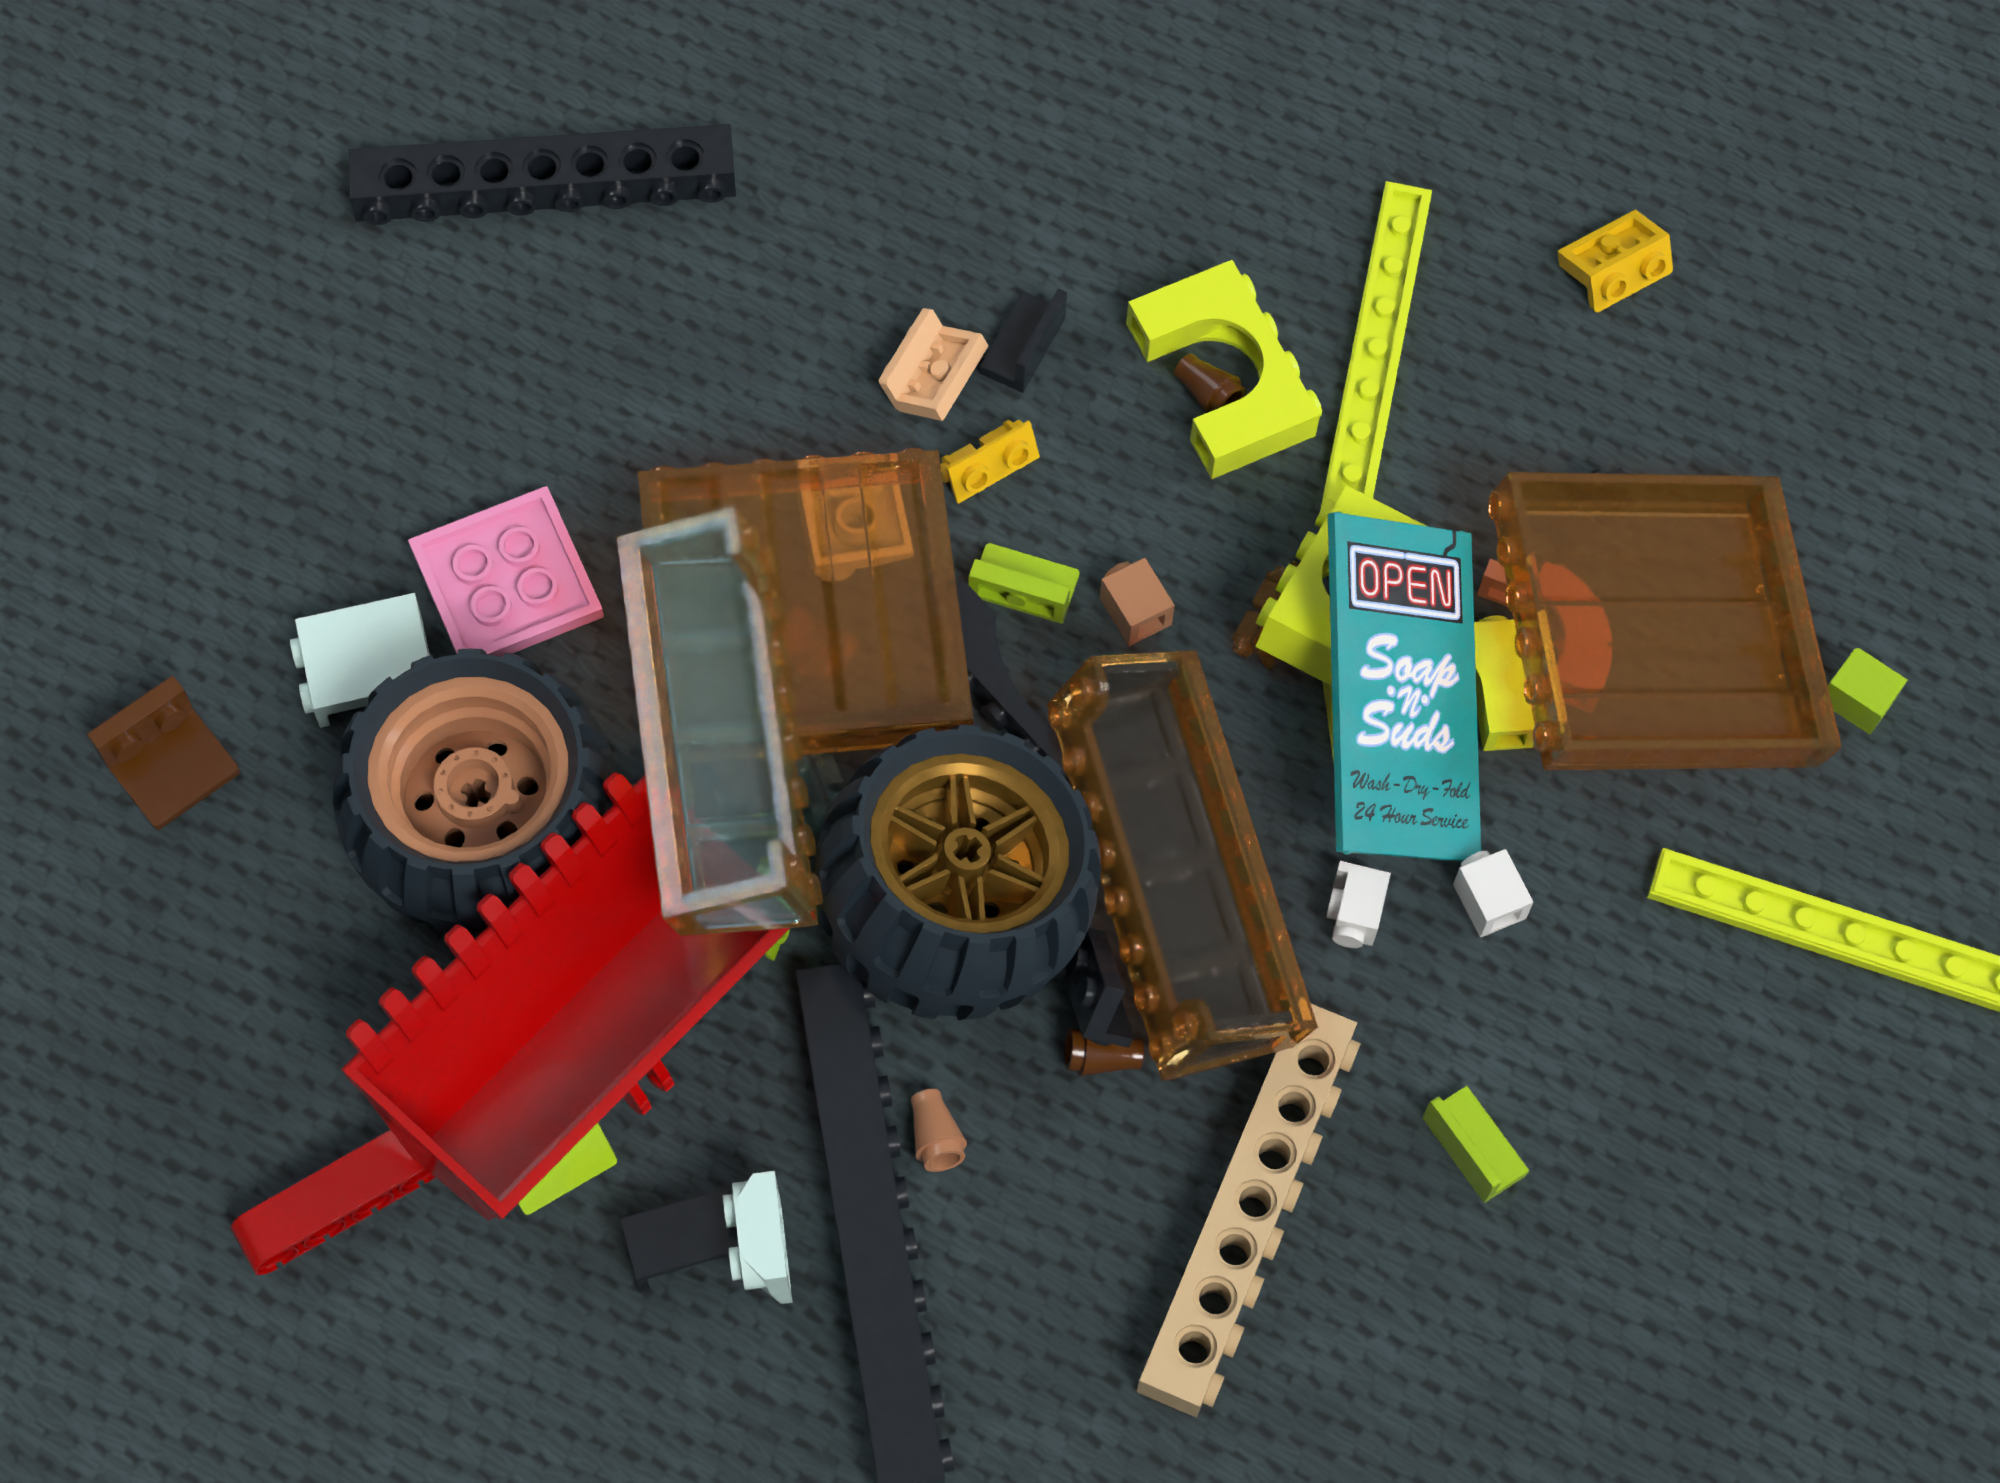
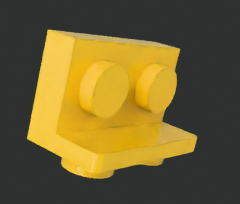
[1557,209,1673,313]

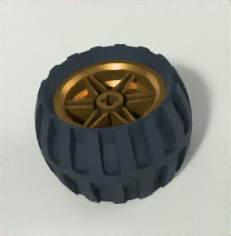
[814,725,1101,1021]

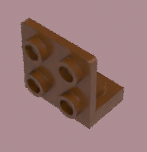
[87,675,240,830]

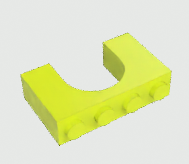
[1126,260,1322,479]
[1255,485,1426,686]
[1323,615,1540,762]

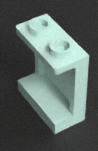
[290,593,430,728]

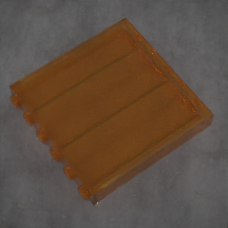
[638,448,974,766]
[1488,472,1842,770]

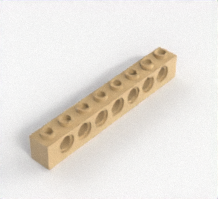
[1137,999,1361,1418]

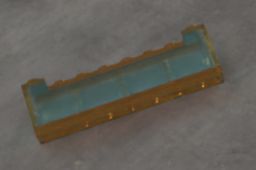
[617,506,823,936]

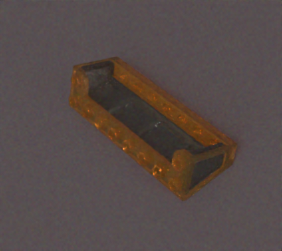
[1047,650,1318,1081]

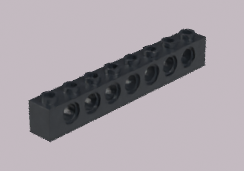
[349,124,736,225]

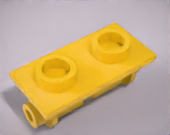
[936,419,1040,504]

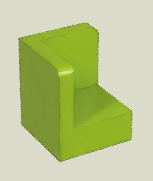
[1819,648,1908,735]

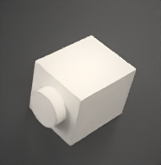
[1453,849,1533,938]

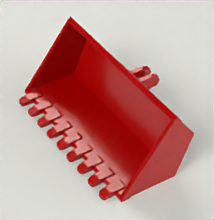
[341,772,804,1221]

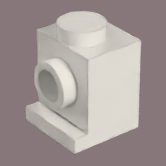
[1326,861,1391,948]

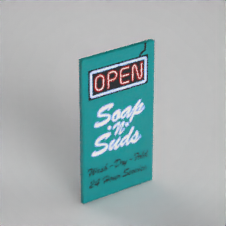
[1328,511,1481,862]

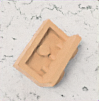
[879,308,988,421]

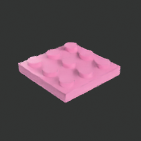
[408,486,604,657]

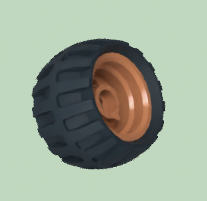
[332,649,615,933]

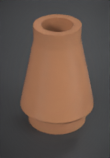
[910,1089,967,1172]

